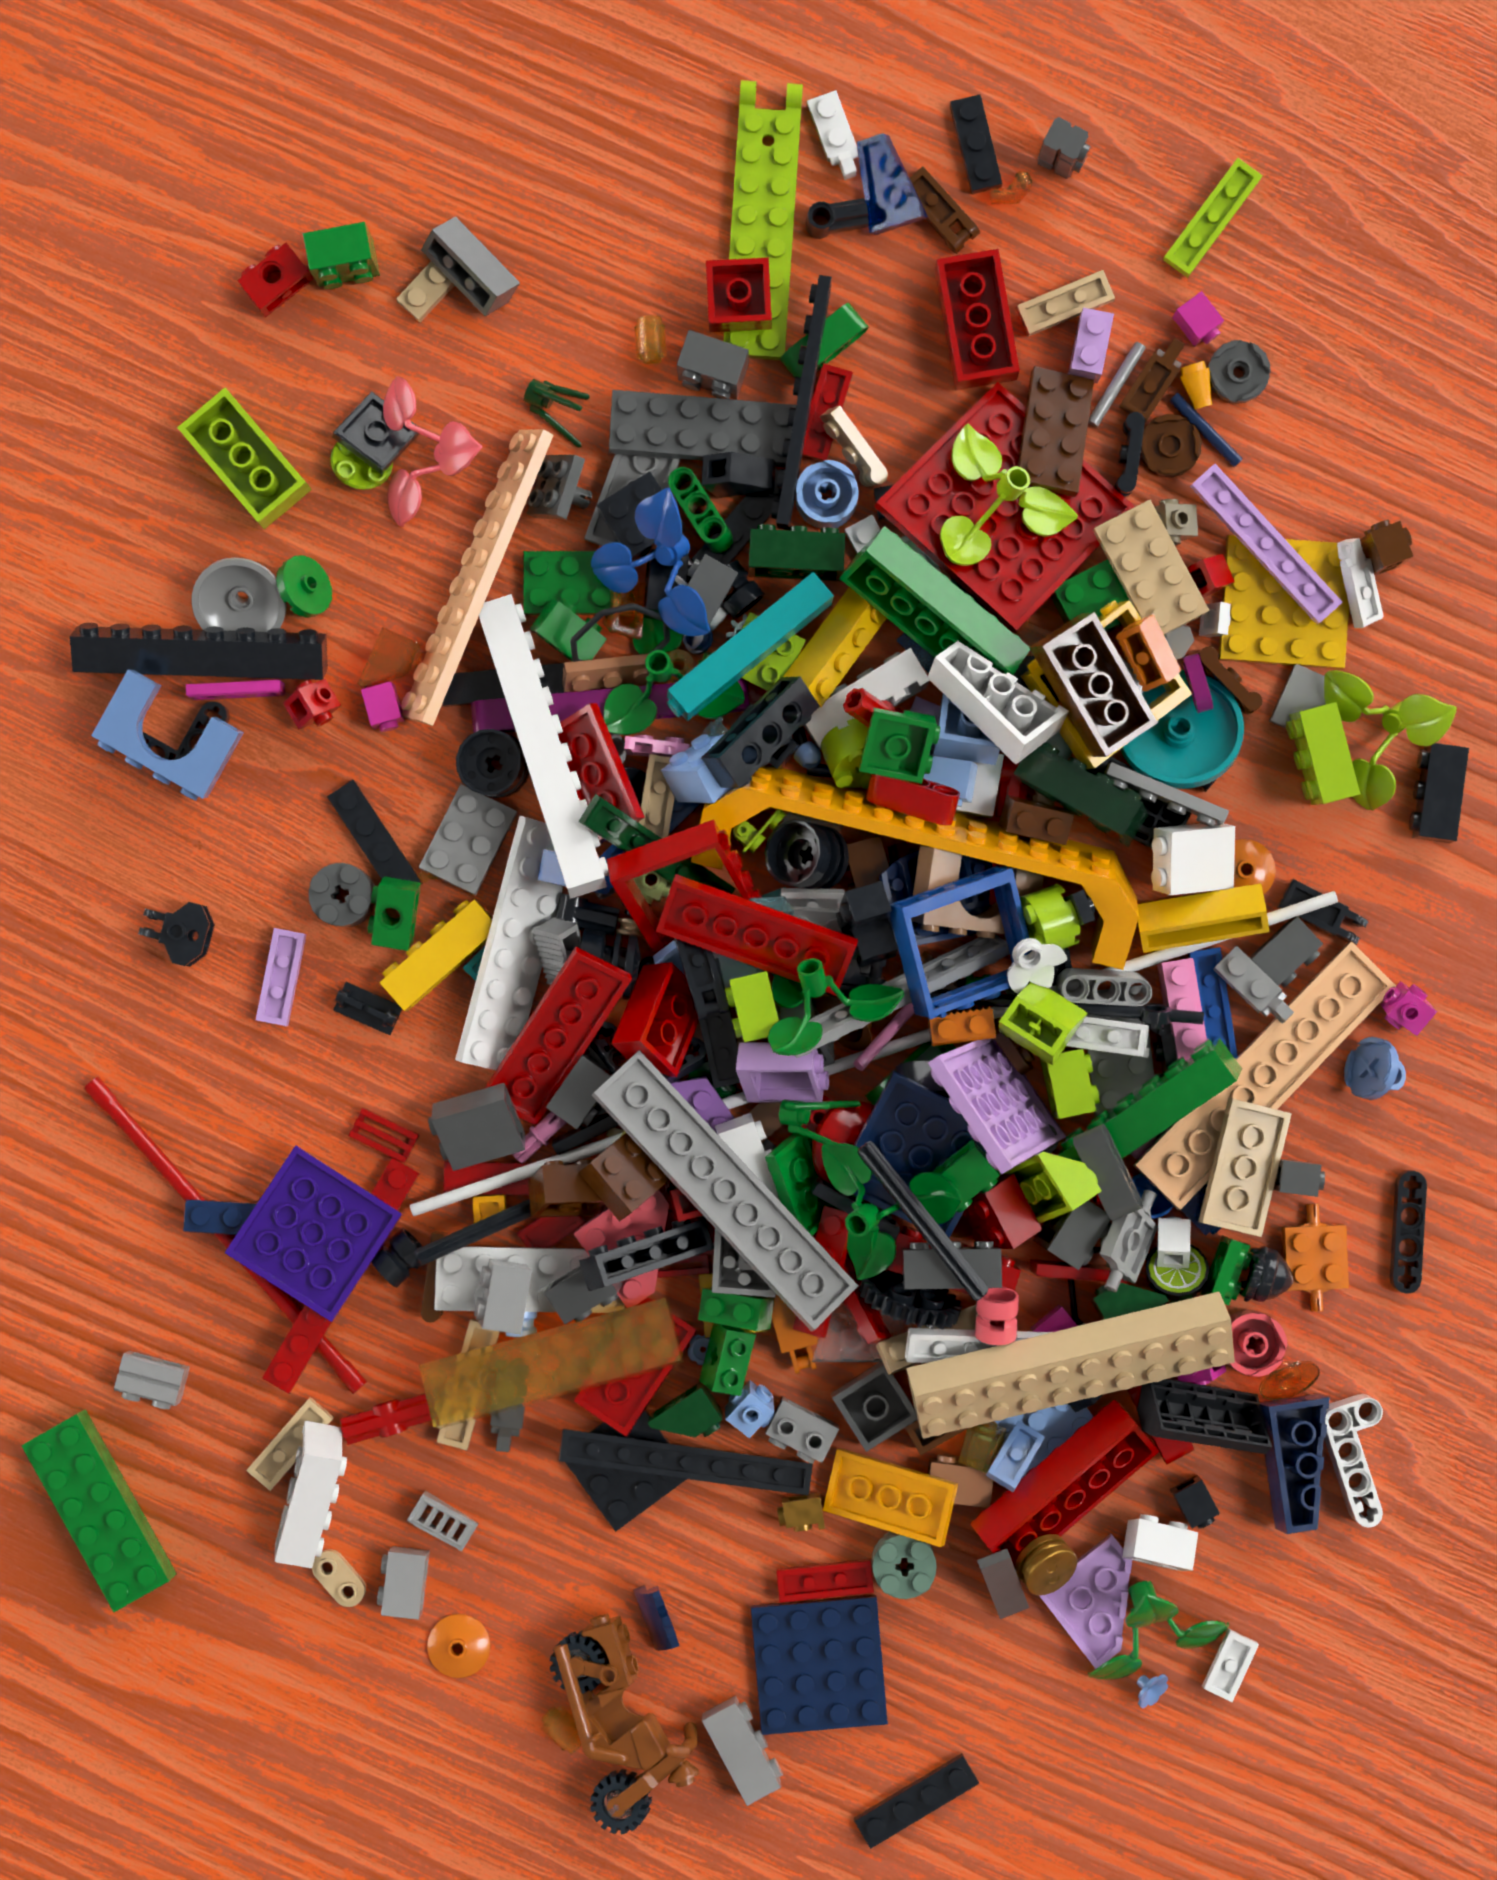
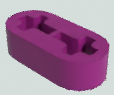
[1182,653,1213,713]

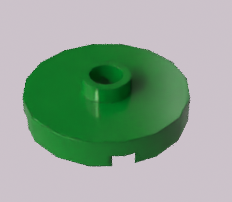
[276,555,332,618]

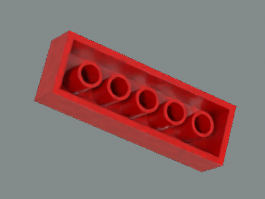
[970,1399,1159,1568]

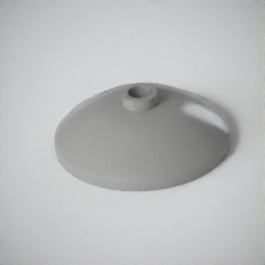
[191,557,287,632]

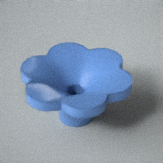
[1137,1674,1168,1708]

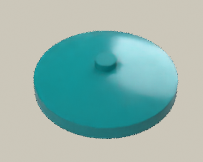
[1120,670,1244,789]

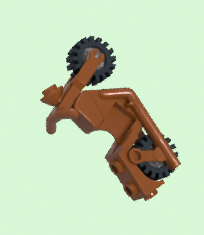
[550,1614,699,1834]

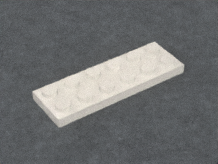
[434,1246,625,1313]

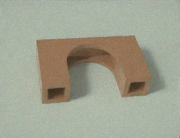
[911,845,1044,940]

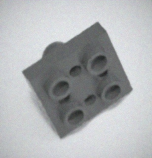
[527,455,592,519]

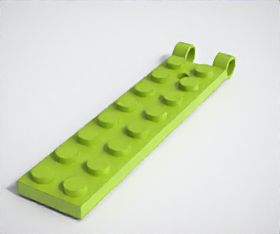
[723,80,803,360]

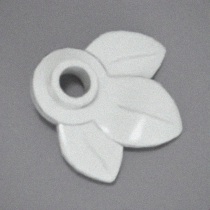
[1007,938,1067,993]

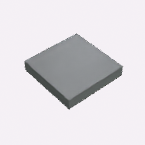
[1269,664,1326,729]

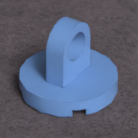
[1344,1036,1406,1100]

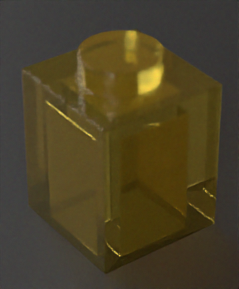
[959,1421,1007,1474]

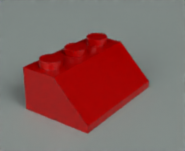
[611,962,698,1077]

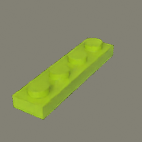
[1163,158,1263,278]

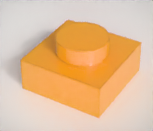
[473,1195,506,1223]

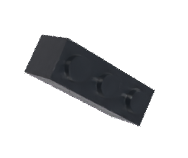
[1409,743,1469,843]

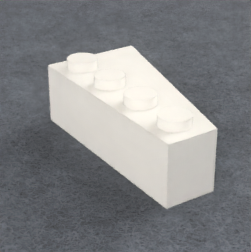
[927,641,1069,764]
[804,648,930,750]
[274,1421,347,1568]

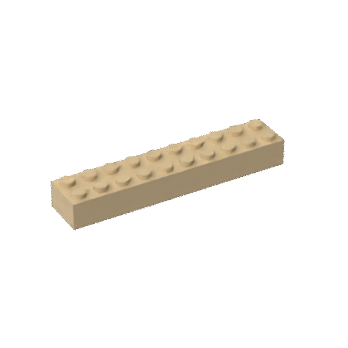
[906,1291,1235,1439]

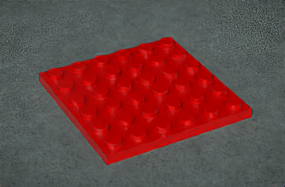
[874,382,1135,634]

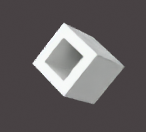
[1157,1216,1191,1268]

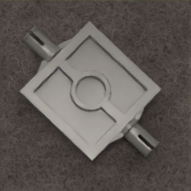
[1099,1190,1158,1292]

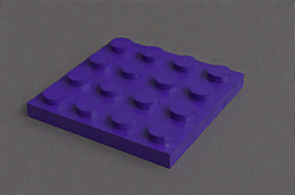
[225,1145,403,1322]

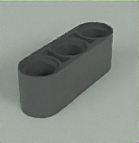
[1073,1124,1143,1221]

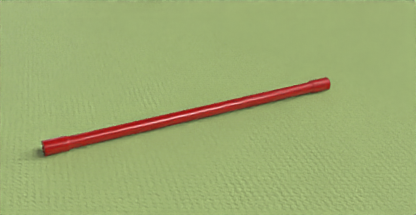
[84,1077,367,1394]

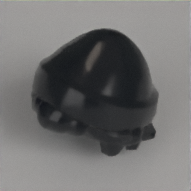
[1239,1246,1293,1302]

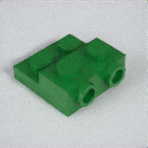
[859,708,941,784]
[1201,1235,1252,1305]

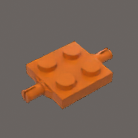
[1281,1203,1349,1312]

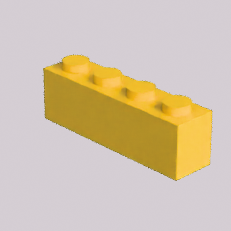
[783,587,887,707]
[1138,883,1269,953]
[379,900,492,1011]

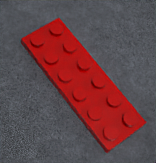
[656,874,858,996]
[485,947,632,1125]

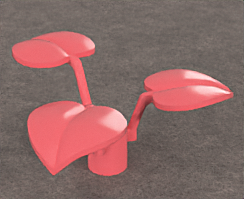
[383,376,482,527]

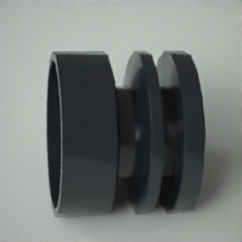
[456,729,530,798]
[765,819,849,889]
[580,929,641,1000]

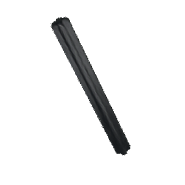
[857,1141,988,1301]

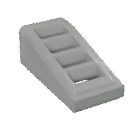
[407,1490,479,1551]

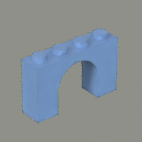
[91,670,244,801]

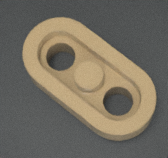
[312,1549,366,1607]

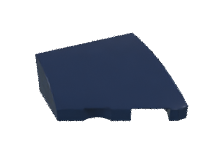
[633,1585,680,1651]

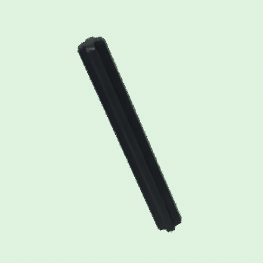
[414,1199,531,1266]

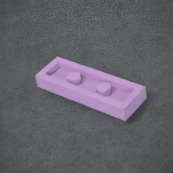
[256,928,307,1026]

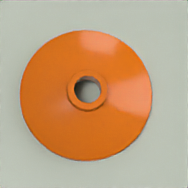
[1223,839,1276,895]
[427,1614,491,1678]

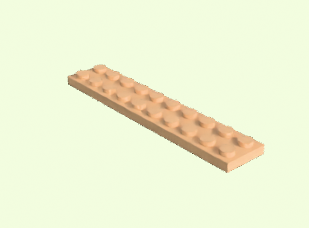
[401,429,554,726]
[1133,942,1396,1210]

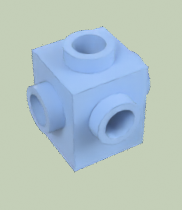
[725,1380,775,1438]

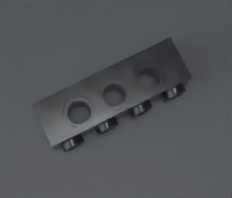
[701,677,820,789]

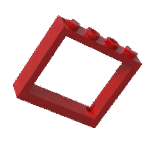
[607,819,764,954]

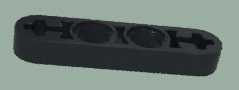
[1390,1170,1427,1294]

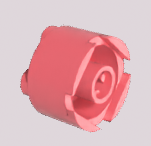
[1228,1309,1287,1377]

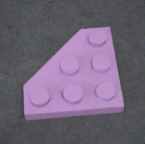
[1040,1534,1132,1669]

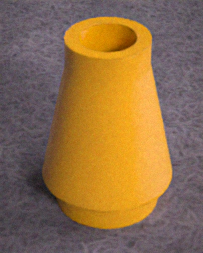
[1179,361,1213,410]

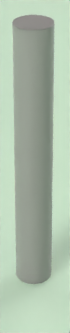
[1088,342,1146,427]

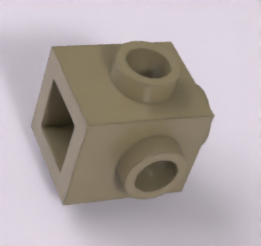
[1155,499,1198,545]

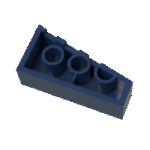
[1260,1394,1330,1534]

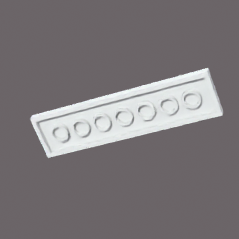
[455,816,563,1070]

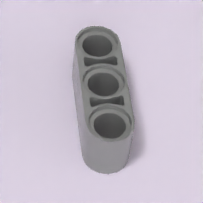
[1056,968,1152,1007]

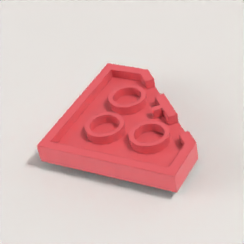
[573,1189,669,1310]

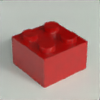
[706,257,772,332]
[962,1174,1042,1249]

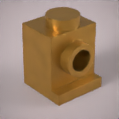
[777,1492,825,1532]

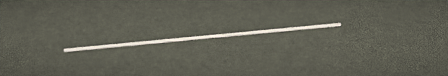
[410,891,1338,1217]

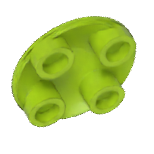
[331,442,393,490]

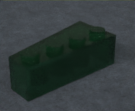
[1013,742,1148,847]

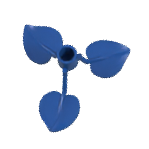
[591,487,711,636]

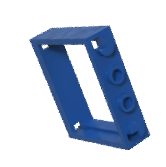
[890,866,1032,1020]

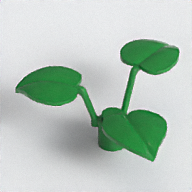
[604,613,745,735]
[768,958,904,1056]
[822,1143,962,1280]
[1088,1581,1229,1680]

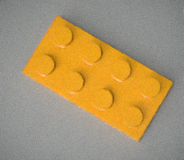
[823,1448,958,1547]

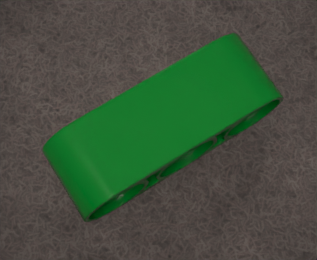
[780,303,869,378]
[668,467,733,553]

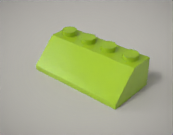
[998,1152,1102,1224]

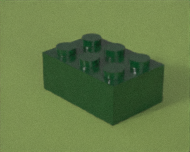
[749,524,846,582]

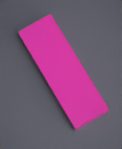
[186,680,285,700]

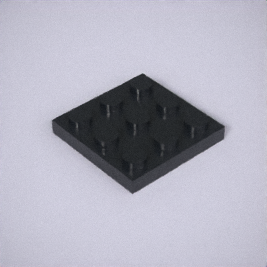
[565,1409,687,1532]

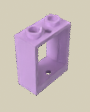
[736,1042,829,1102]

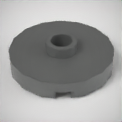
[1208,340,1270,403]

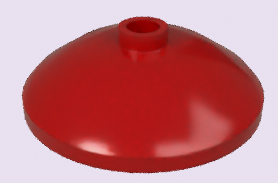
[812,1100,874,1195]

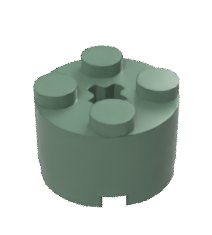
[871,1531,937,1599]

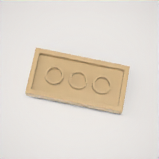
[1093,500,1210,635]
[1198,1098,1292,1237]

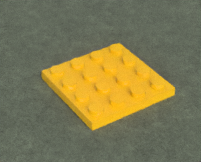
[1218,535,1349,669]

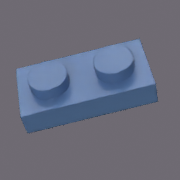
[985,1420,1045,1492]

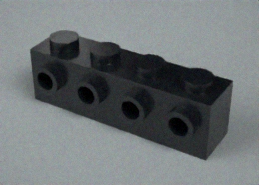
[579,1218,714,1291]

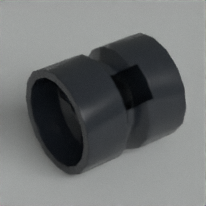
[723,560,765,620]
[371,1228,423,1288]

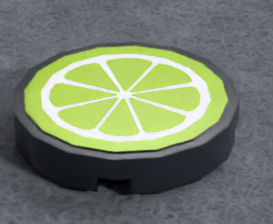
[1145,1244,1209,1301]

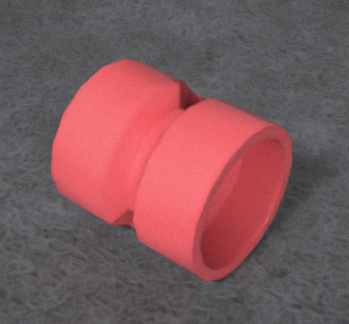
[975,1287,1019,1345]

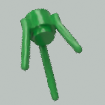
[779,1099,861,1144]

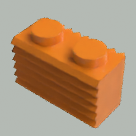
[1116,614,1181,692]
[927,1005,996,1046]

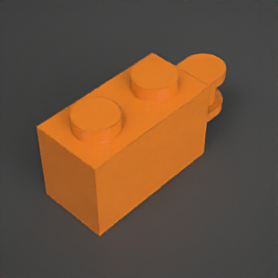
[772,1295,818,1374]

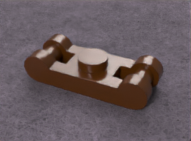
[1198,646,1263,714]

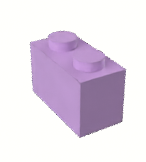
[1068,308,1114,383]

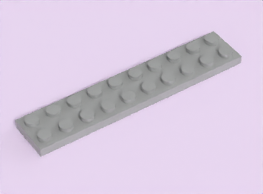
[592,1050,858,1331]

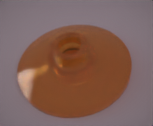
[1259,1361,1320,1400]

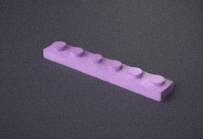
[1190,464,1342,625]

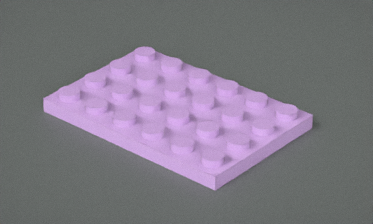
[928,1038,1066,1174]

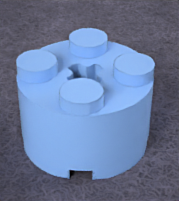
[795,460,859,528]

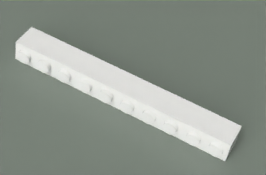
[479,594,609,899]

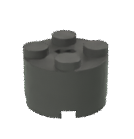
[309,863,375,927]

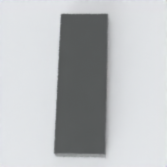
[977,1549,1029,1619]

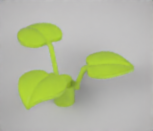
[940,424,1078,566]
[1324,670,1457,811]

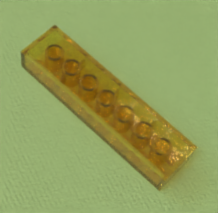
[419,1298,684,1429]

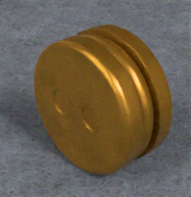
[1015,1534,1077,1596]

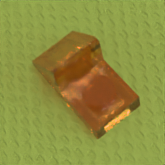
[603,582,645,640]

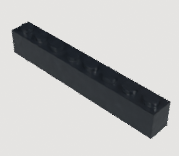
[70,623,328,680]

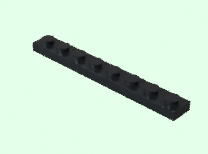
[771,275,832,530]
[558,1429,813,1496]

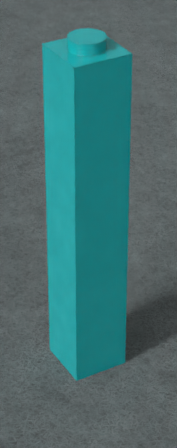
[667,572,834,721]

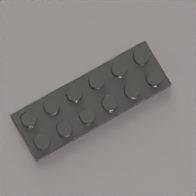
[608,390,796,467]

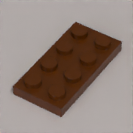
[1017,366,1094,497]

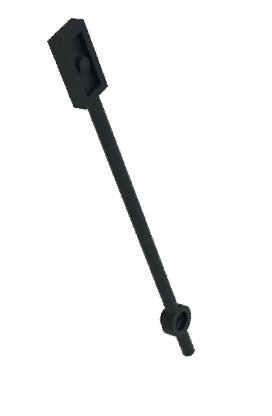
[824,980,1204,1029]

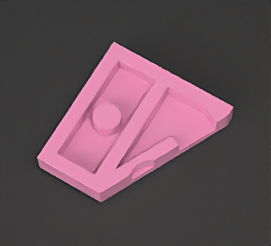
[624,735,690,757]

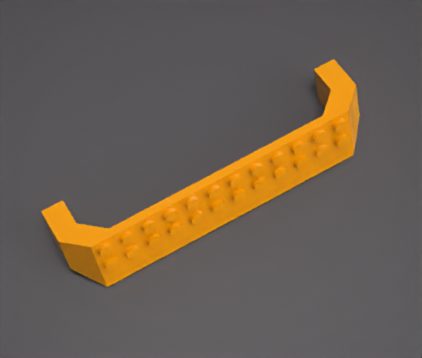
[691,764,1139,970]

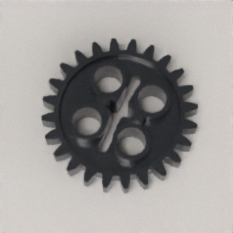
[859,1270,962,1330]

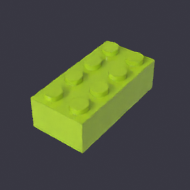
[177,388,312,530]

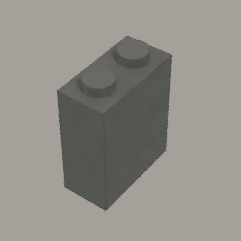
[428,1083,525,1171]

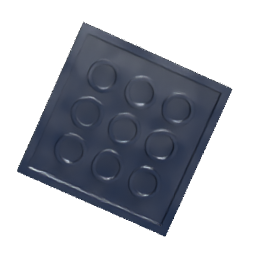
[854,1071,987,1238]
[751,1595,888,1735]

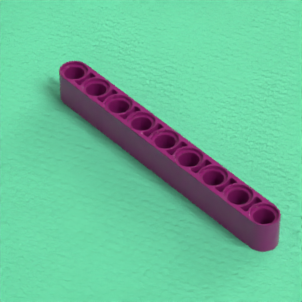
[471,678,750,733]

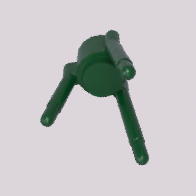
[524,379,590,448]

